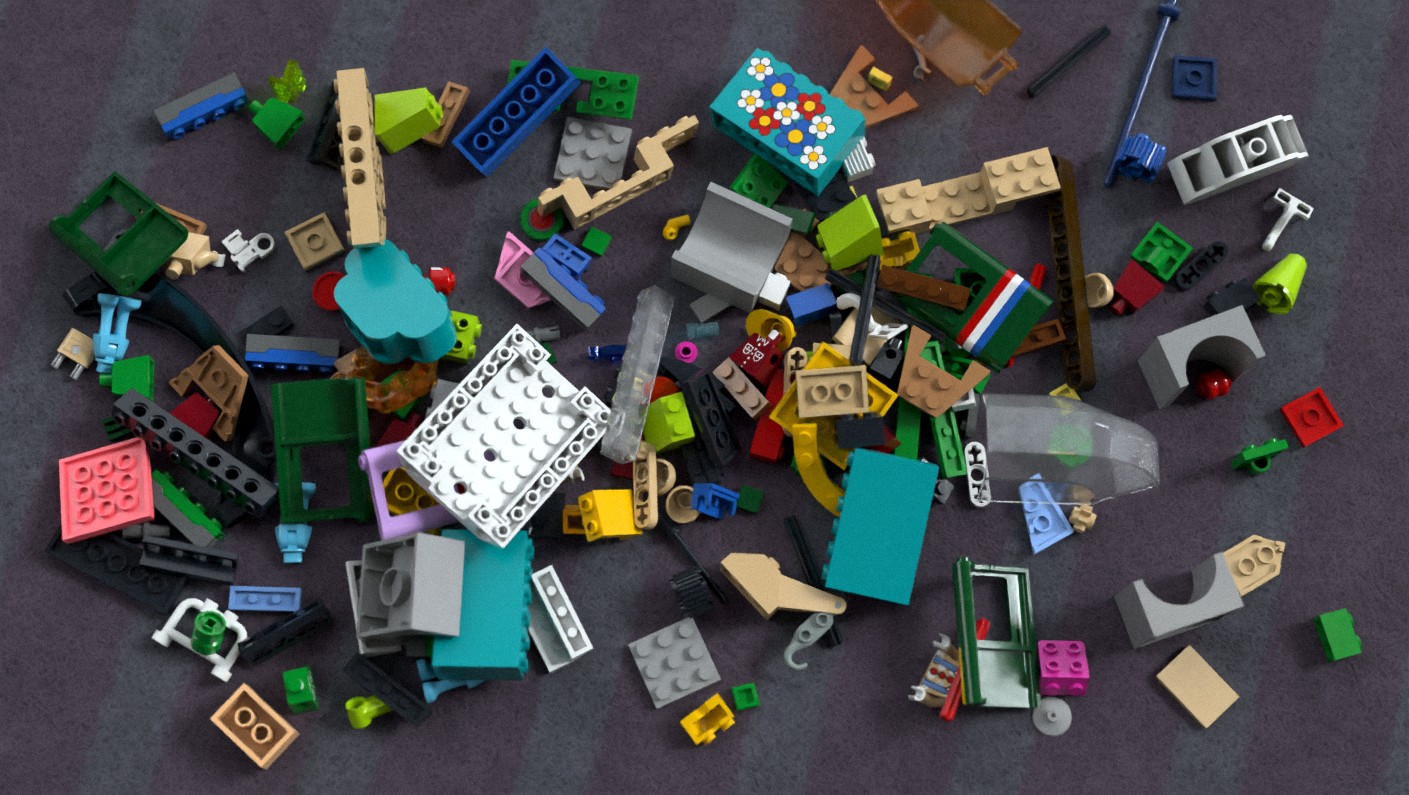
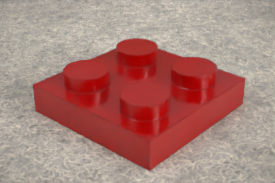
[1279,387,1344,448]

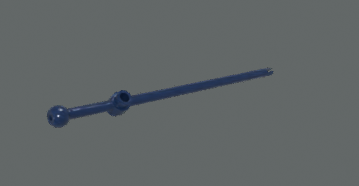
[1104,0,1182,187]

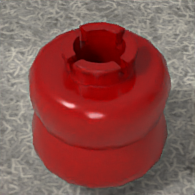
[1196,369,1232,400]

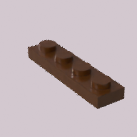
[876,265,971,311]
[975,319,1066,367]

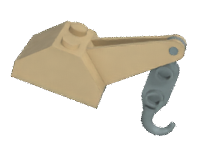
[720,553,846,671]

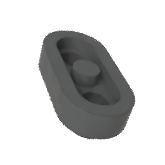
[960,393,979,438]

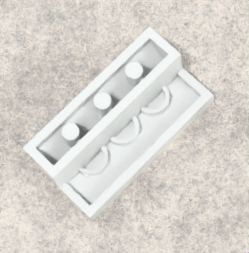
[526,565,593,674]

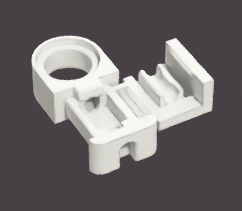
[222,229,275,272]

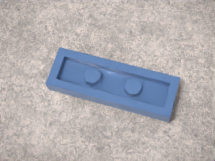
[228,586,302,612]

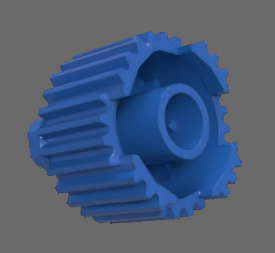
[1115,133,1167,183]

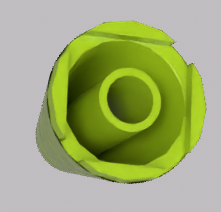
[1252,254,1307,315]

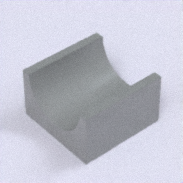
[670,182,793,313]
[1138,305,1266,410]
[356,532,465,645]
[1114,552,1244,649]

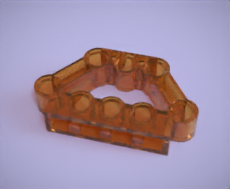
[330,346,438,414]

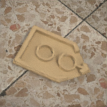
[1223,535,1285,597]

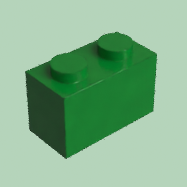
[1313,608,1362,663]

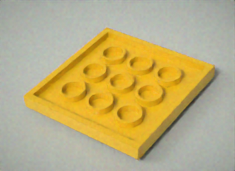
[769,341,898,470]

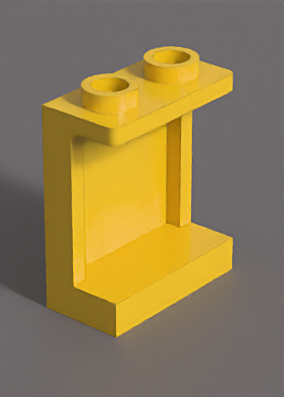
[578,490,642,542]

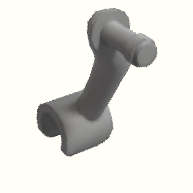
[912,35,931,81]

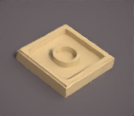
[284,212,345,271]

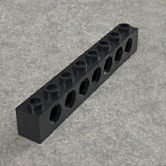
[112,388,279,519]

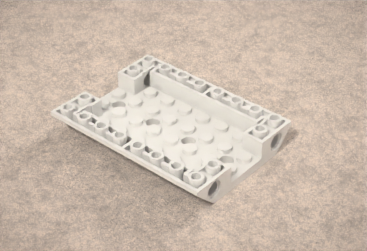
[396,324,619,549]

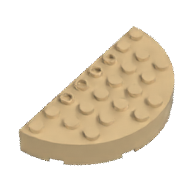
[334,68,386,249]

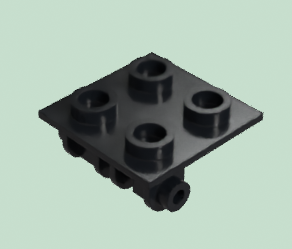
[520,492,566,539]

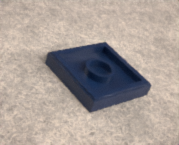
[1172,55,1217,101]

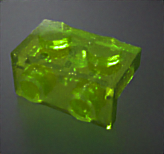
[268,59,306,102]

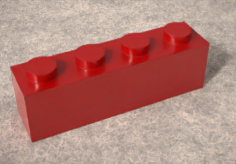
[749,368,796,464]

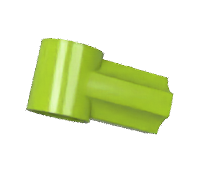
[345,696,393,729]

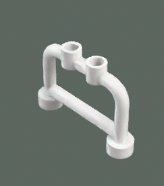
[151,598,247,682]

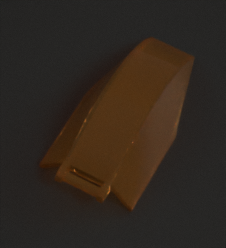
[876,0,1023,95]

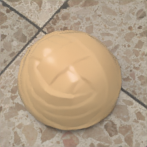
[1085,273,1114,309]
[642,459,676,496]
[666,486,700,524]

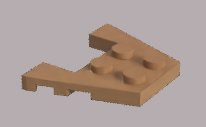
[829,45,919,129]
[774,209,867,292]
[897,325,990,419]
[169,345,248,442]

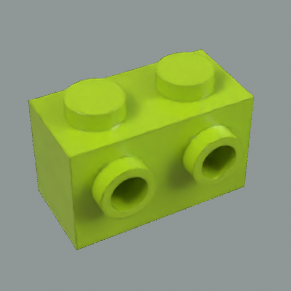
[442,310,482,364]

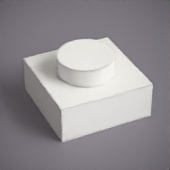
[952,388,976,412]

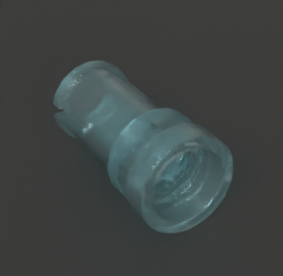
[686,321,719,341]

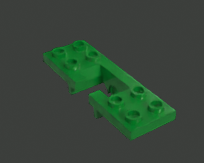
[507,60,639,120]

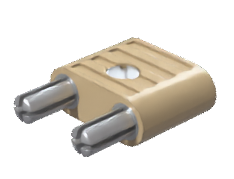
[51,328,95,380]

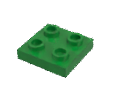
[729,154,788,208]
[1129,222,1193,284]
[1231,438,1289,476]

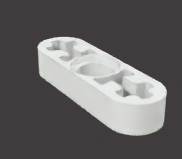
[963,442,991,508]

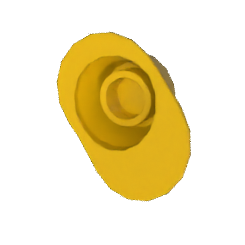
[746,309,796,351]

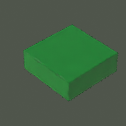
[582,227,612,257]
[731,683,760,711]

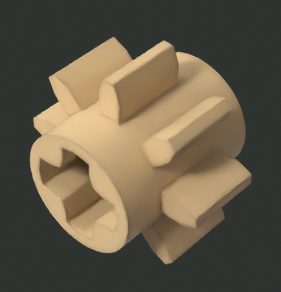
[1068,503,1097,533]

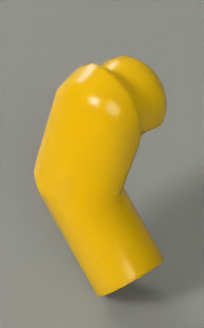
[663,215,691,240]

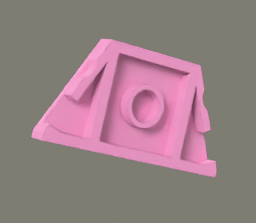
[495,232,551,309]

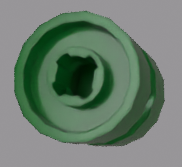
[191,611,226,655]

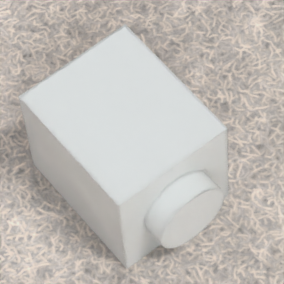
[758,273,790,311]

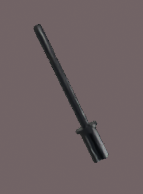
[657,508,729,605]

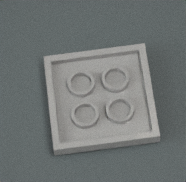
[554,117,632,190]
[628,617,721,709]

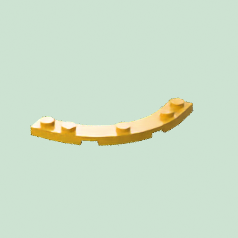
[792,423,845,517]

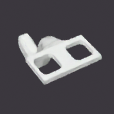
[1262,188,1314,252]
[836,293,908,340]

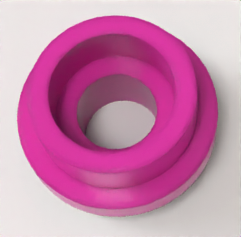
[675,341,697,363]

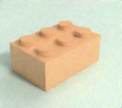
[210,683,299,769]

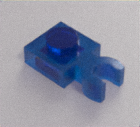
[588,344,627,363]

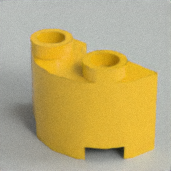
[879,231,920,271]
[680,693,735,745]

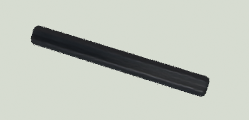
[1027,25,1111,98]

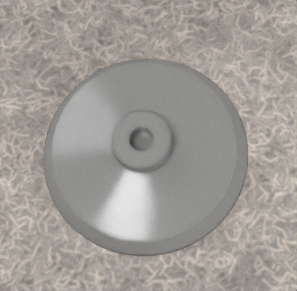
[1032,696,1072,737]

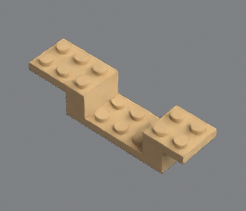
[537,115,699,230]
[876,147,1061,234]

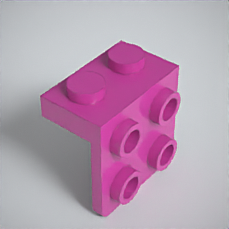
[1037,640,1090,696]

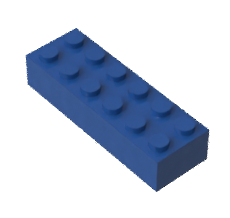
[452,47,581,177]

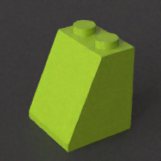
[375,87,443,154]
[815,195,884,271]
[637,392,695,454]

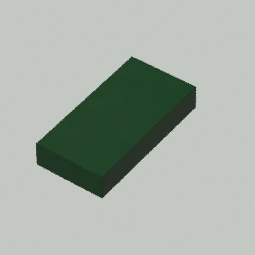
[772,204,816,236]

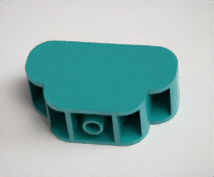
[334,239,457,364]

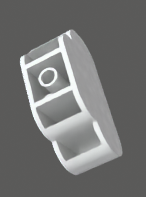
[1167,115,1309,205]

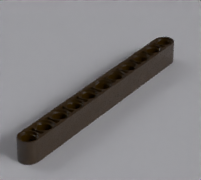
[1047,155,1096,392]

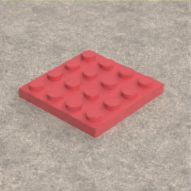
[59,437,154,544]

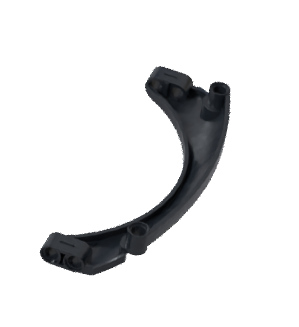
[62,269,277,529]

